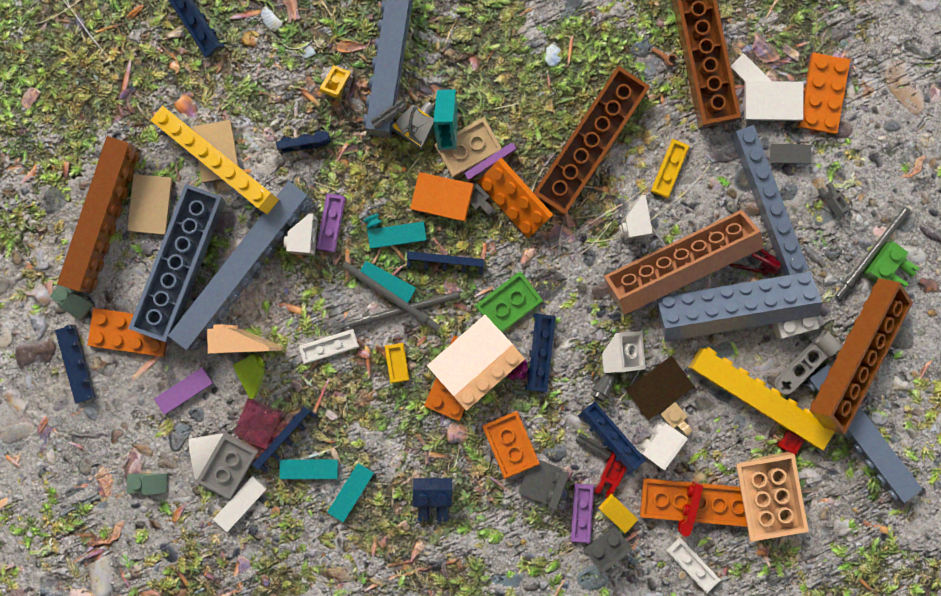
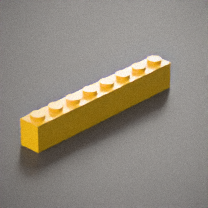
[150,105,279,214]
[688,347,834,450]

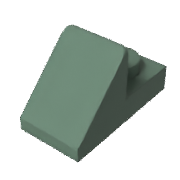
[50,285,94,320]
[127,473,168,495]

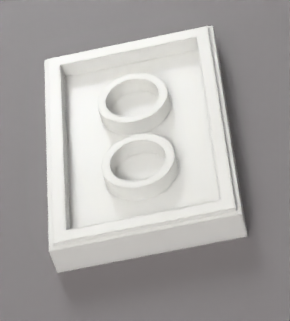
[744,81,803,121]

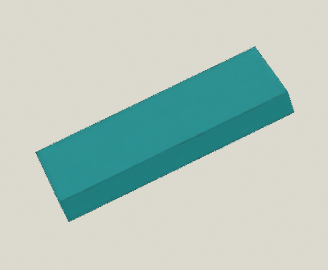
[367,221,427,249]
[360,261,416,303]
[280,459,338,479]
[327,462,374,522]

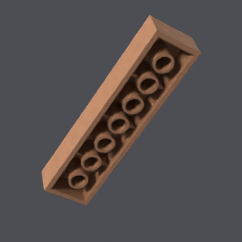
[604,210,764,315]

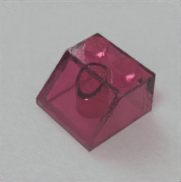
[233,397,284,449]

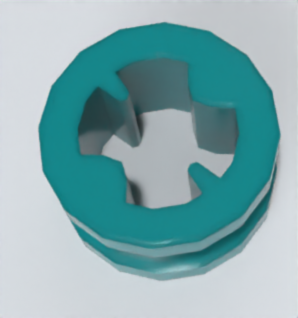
[363,213,382,229]

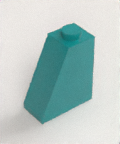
[433,89,458,150]

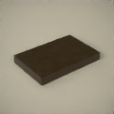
[625,355,695,421]

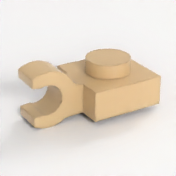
[660,402,693,436]

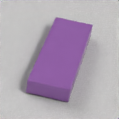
[465,143,516,182]
[316,193,346,253]
[154,367,214,415]
[570,483,594,543]

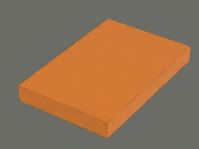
[410,172,475,222]
[482,410,540,479]

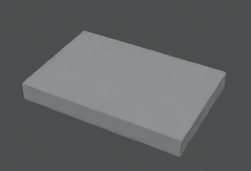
[196,432,259,500]

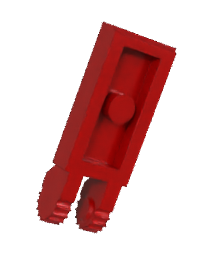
[594,451,627,498]
[678,481,703,537]

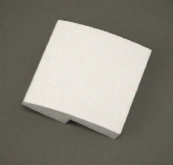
[189,433,223,480]

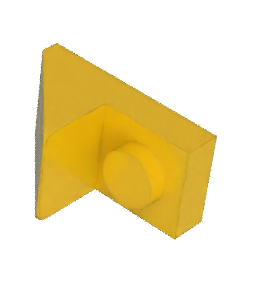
[319,65,351,100]

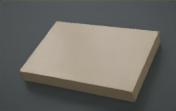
[434,117,502,178]
[193,120,239,183]
[127,174,173,235]

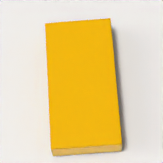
[384,343,410,384]
[598,494,639,533]

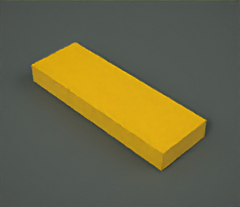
[650,138,690,199]

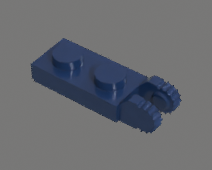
[275,130,331,154]

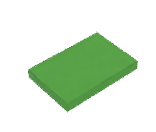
[475,271,543,332]

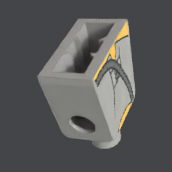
[391,101,435,150]

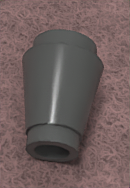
[591,373,615,402]

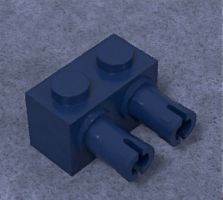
[413,478,452,522]

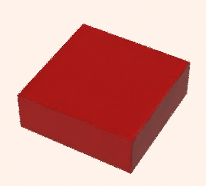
[777,430,805,456]

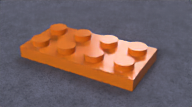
[798,52,850,135]
[477,158,553,238]
[87,308,167,357]
[424,336,464,421]

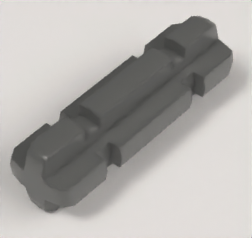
[371,100,407,129]
[576,433,612,459]

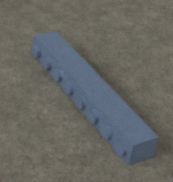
[731,125,808,276]
[805,364,922,503]

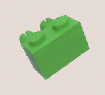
[863,241,920,289]

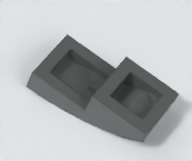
[770,144,812,165]

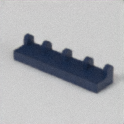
[169,0,225,58]
[407,251,484,275]
[525,313,556,392]
[55,325,96,404]
[578,402,646,475]
[252,405,318,473]

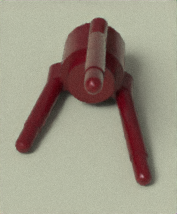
[729,248,781,276]

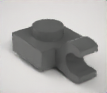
[818,182,850,217]
[470,183,496,216]

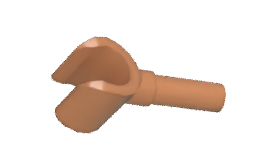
[651,47,678,66]

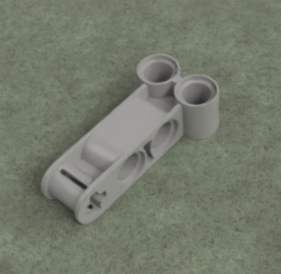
[774,329,842,394]

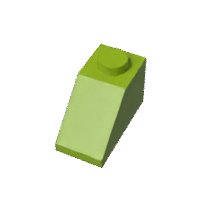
[232,354,265,399]

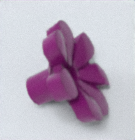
[507,359,528,380]

